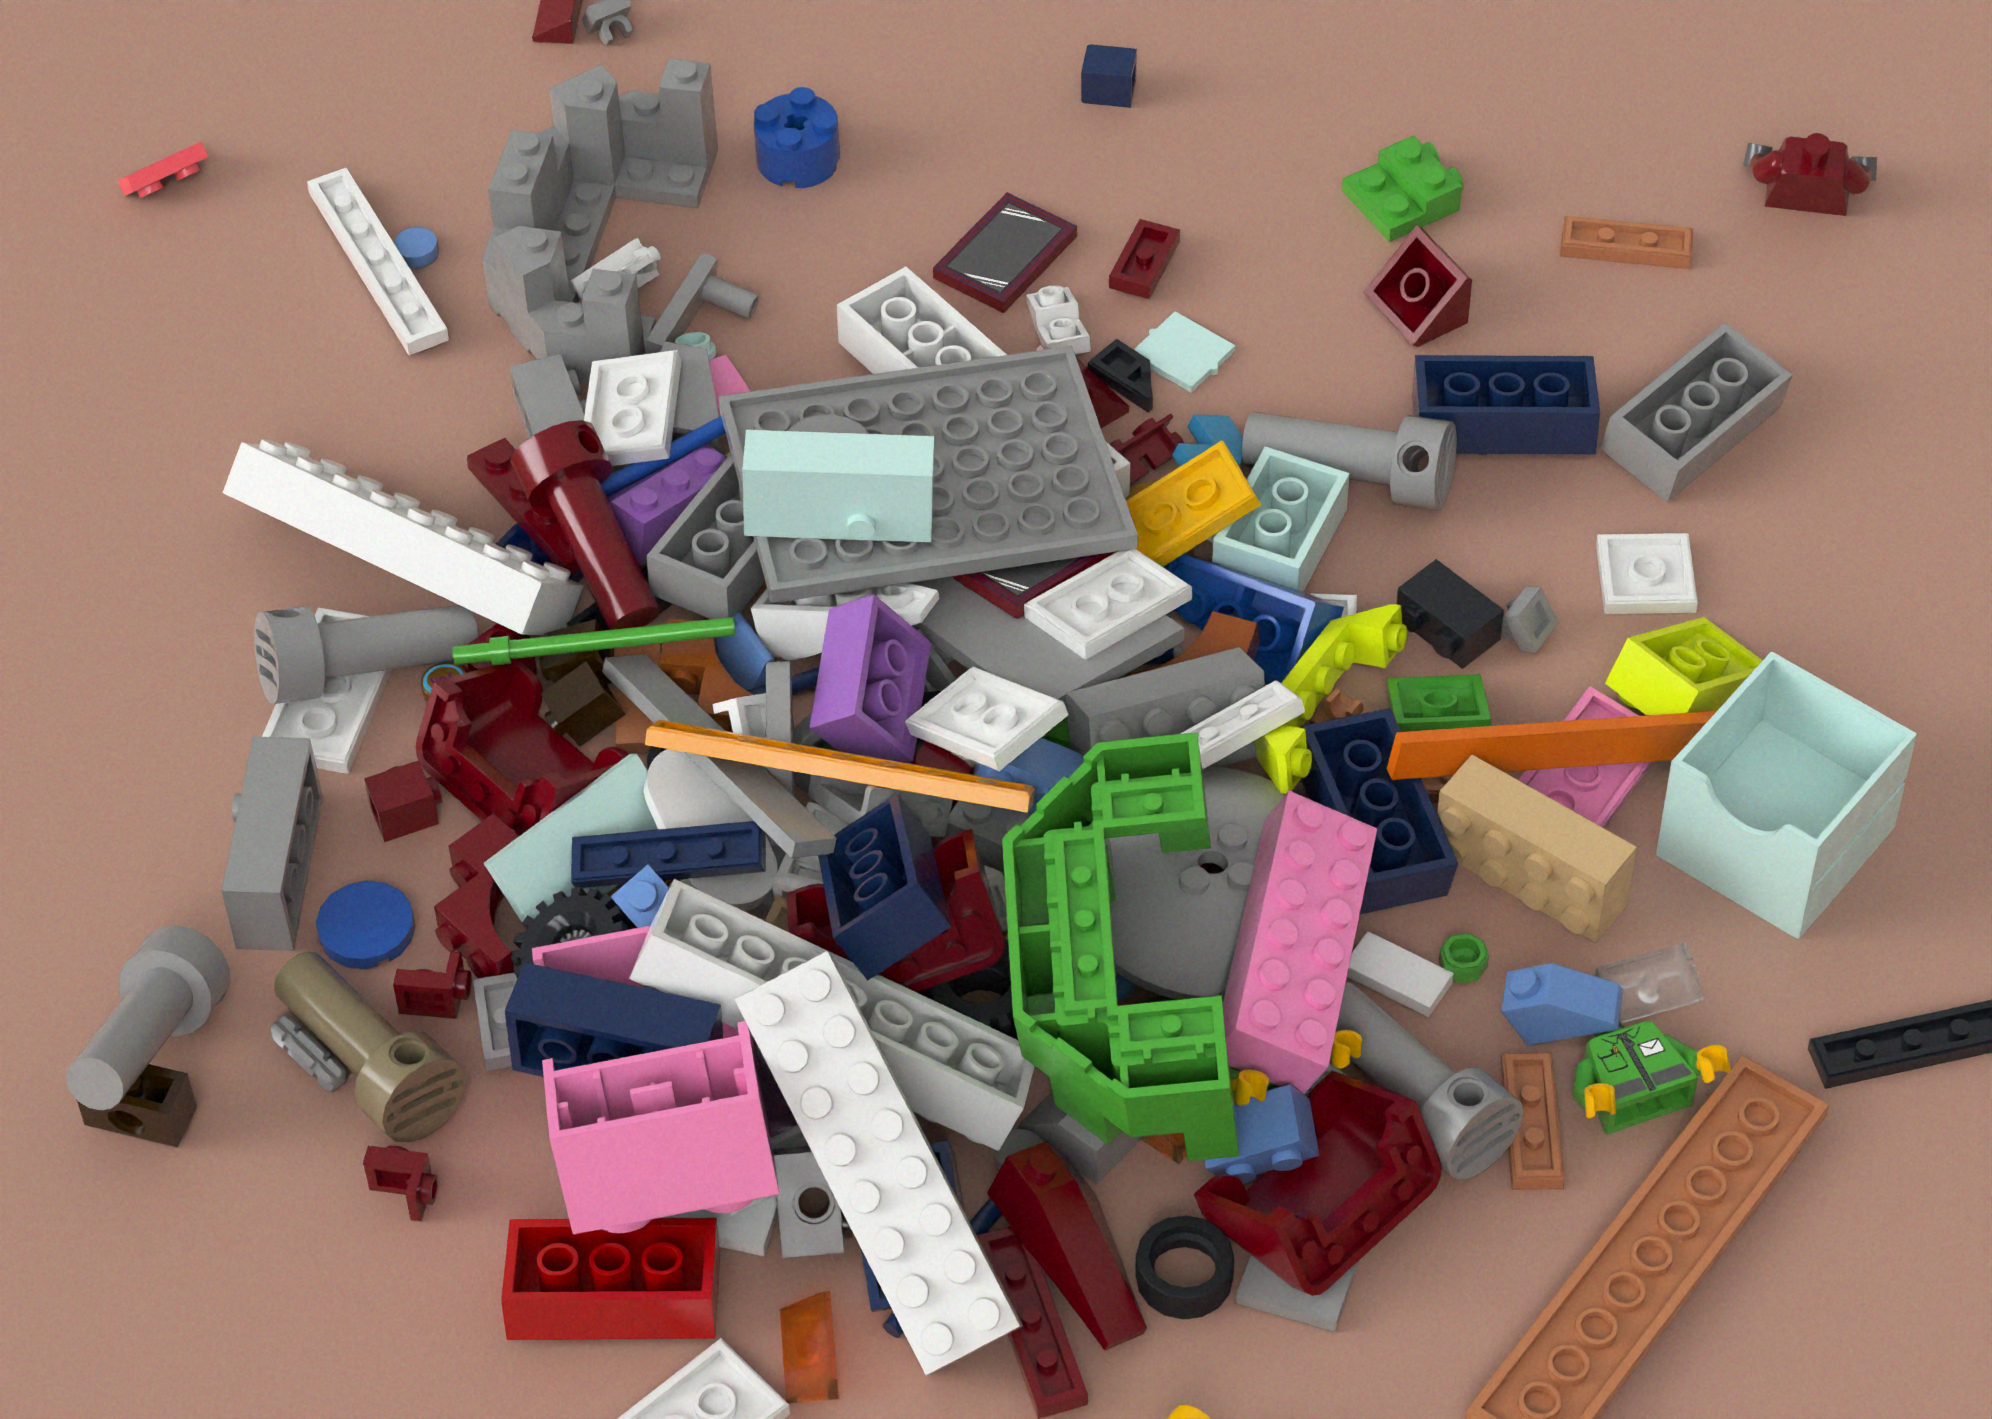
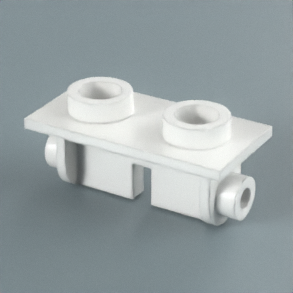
[570,238,661,301]

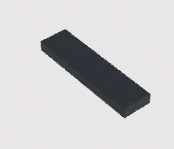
[1808,1000,1992,1089]

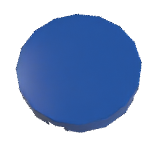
[316,881,415,969]

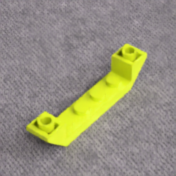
[1255,604,1407,794]

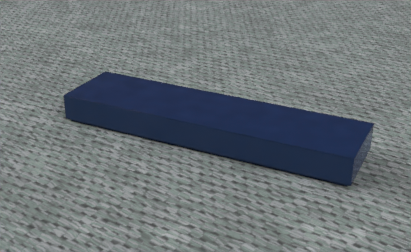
[571,821,766,888]

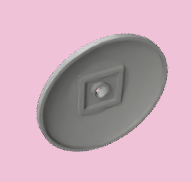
[1109,766,1293,1000]

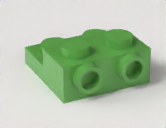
[1342,135,1464,242]
[1387,674,1491,732]

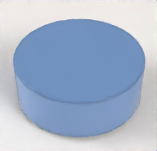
[394,227,439,268]

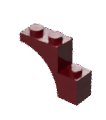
[434,814,519,979]

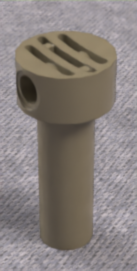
[274,952,467,1143]

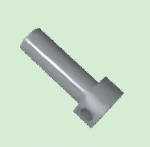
[1242,412,1457,511]
[254,605,478,704]
[66,925,230,1110]
[1336,982,1524,1180]

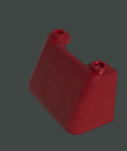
[415,659,629,836]
[786,829,1005,992]
[1193,1070,1442,1296]

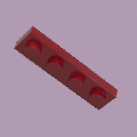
[467,438,580,575]
[977,1226,1088,1419]

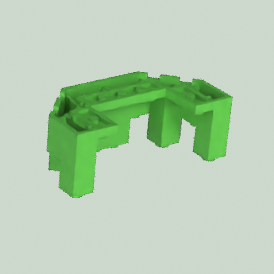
[1002,732,1239,1161]

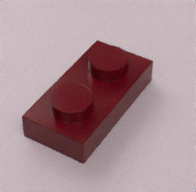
[1109,219,1180,299]

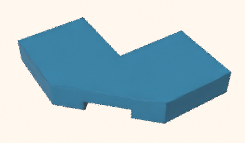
[1172,415,1243,467]

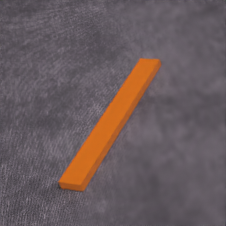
[1387,711,1717,780]

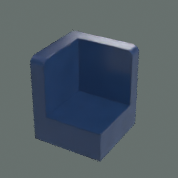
[1081,44,1137,108]

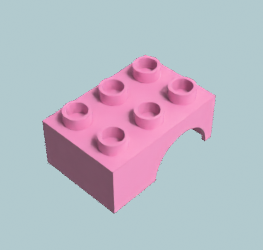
[532,926,779,1234]

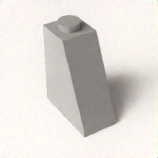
[660,341,724,455]

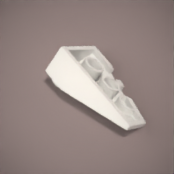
[751,583,939,660]

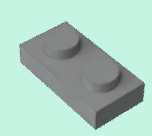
[473,973,517,1071]

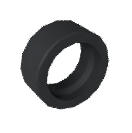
[1135,1215,1235,1319]

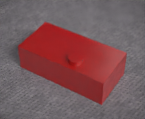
[501,1218,720,1340]

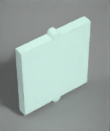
[1134,311,1236,393]

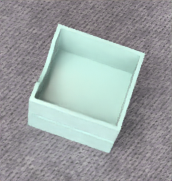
[1656,651,1917,940]

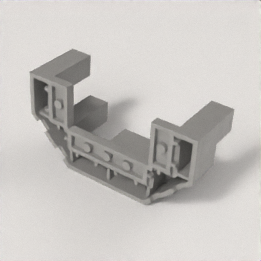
[482,58,718,385]

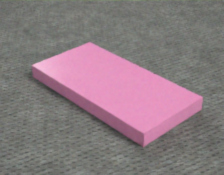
[1519,686,1653,828]

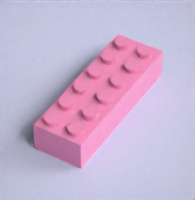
[1223,791,1377,1095]

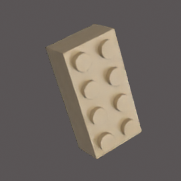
[1437,755,1637,943]

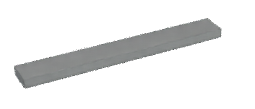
[602,654,837,858]

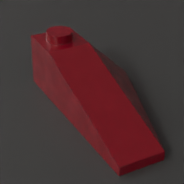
[987,1141,1147,1351]

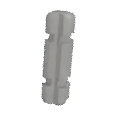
[270,1015,348,1092]

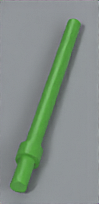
[453,617,736,666]

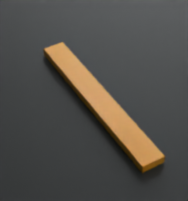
[645,720,1036,812]

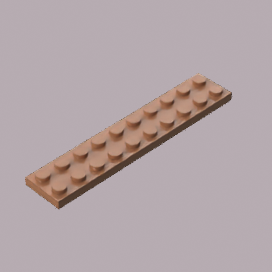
[1465,1055,1829,1419]

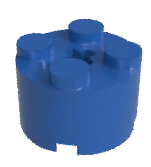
[754,87,840,188]

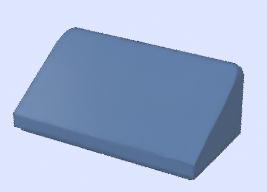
[716,612,774,691]

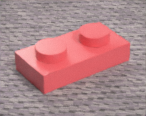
[117,142,209,198]

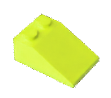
[1605,617,1763,715]

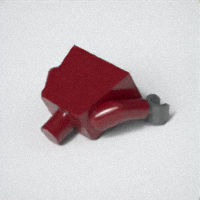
[1743,133,1877,216]

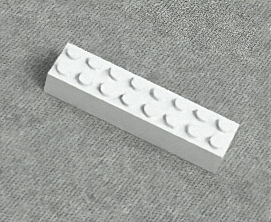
[837,267,1130,498]
[223,439,584,636]
[629,879,1035,1151]
[734,951,1023,1375]

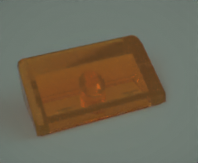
[780,1291,839,1404]

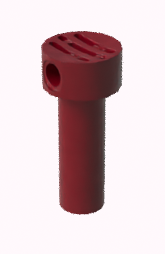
[510,420,660,630]

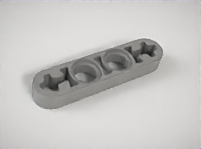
[766,661,794,846]

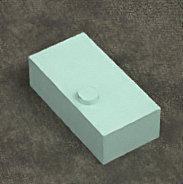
[742,430,934,542]

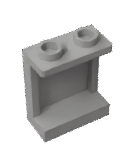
[807,775,953,837]

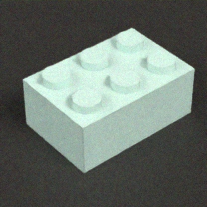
[1212,446,1350,592]

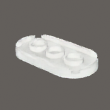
[643,749,778,912]

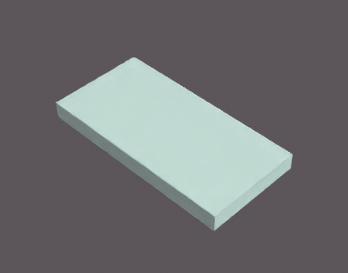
[484,753,658,930]

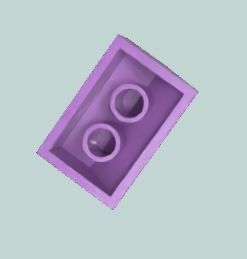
[607,444,727,565]
[810,594,931,763]

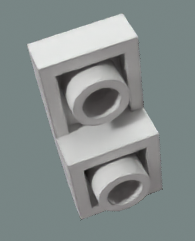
[1026,286,1091,355]

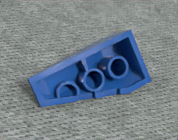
[1163,553,1344,684]

